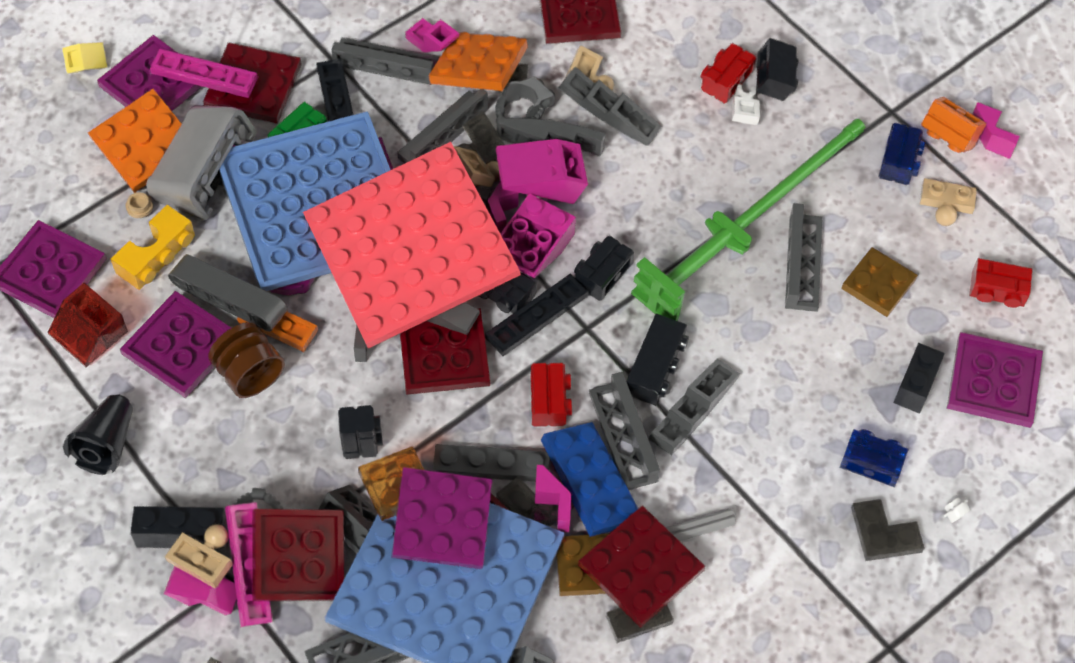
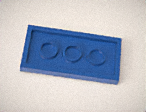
[541,422,638,537]

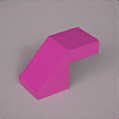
[405,18,459,52]
[973,102,1020,159]
[488,180,519,233]
[535,465,571,533]
[164,566,237,615]

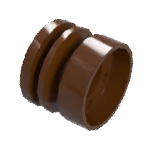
[208,322,285,398]

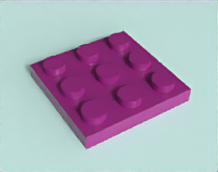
[97,35,202,111]
[0,220,107,321]
[120,291,231,398]
[946,332,1043,428]
[391,467,492,569]

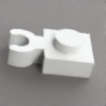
[732,84,760,125]

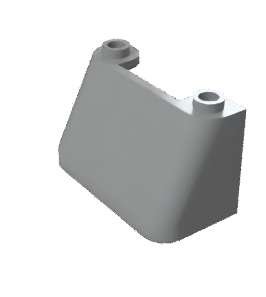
[146,105,257,221]

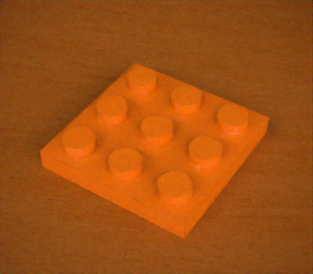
[429,32,528,91]
[88,89,182,193]

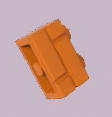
[921,97,987,153]

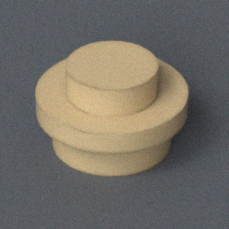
[126,192,153,218]

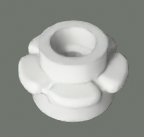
[944,498,971,523]

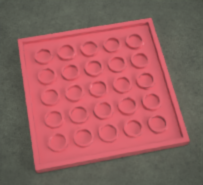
[303,142,521,349]

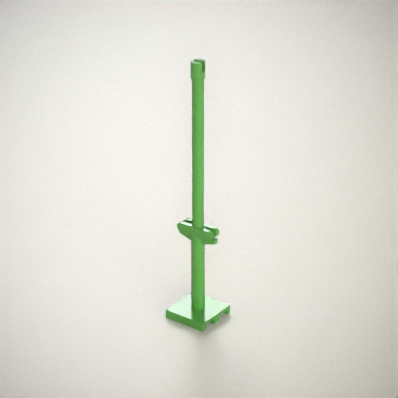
[631,119,866,321]

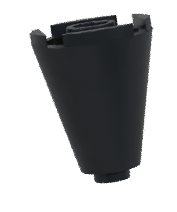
[63,395,133,475]

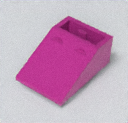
[495,139,588,204]
[500,193,576,278]

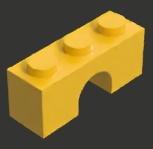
[111,205,195,290]

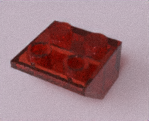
[48,283,128,367]

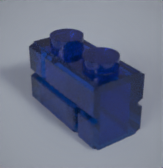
[878,123,926,185]
[839,429,908,487]

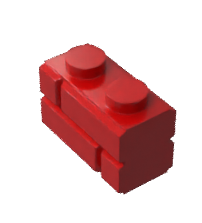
[700,43,756,104]
[969,258,1033,308]
[531,363,572,427]

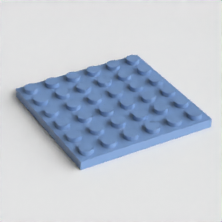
[219,111,390,291]
[325,468,565,663]

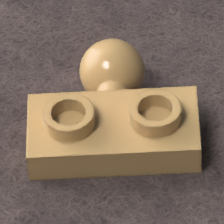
[565,45,614,90]
[453,146,501,187]
[920,178,977,226]
[165,524,233,589]

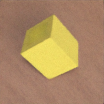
[62,42,107,73]

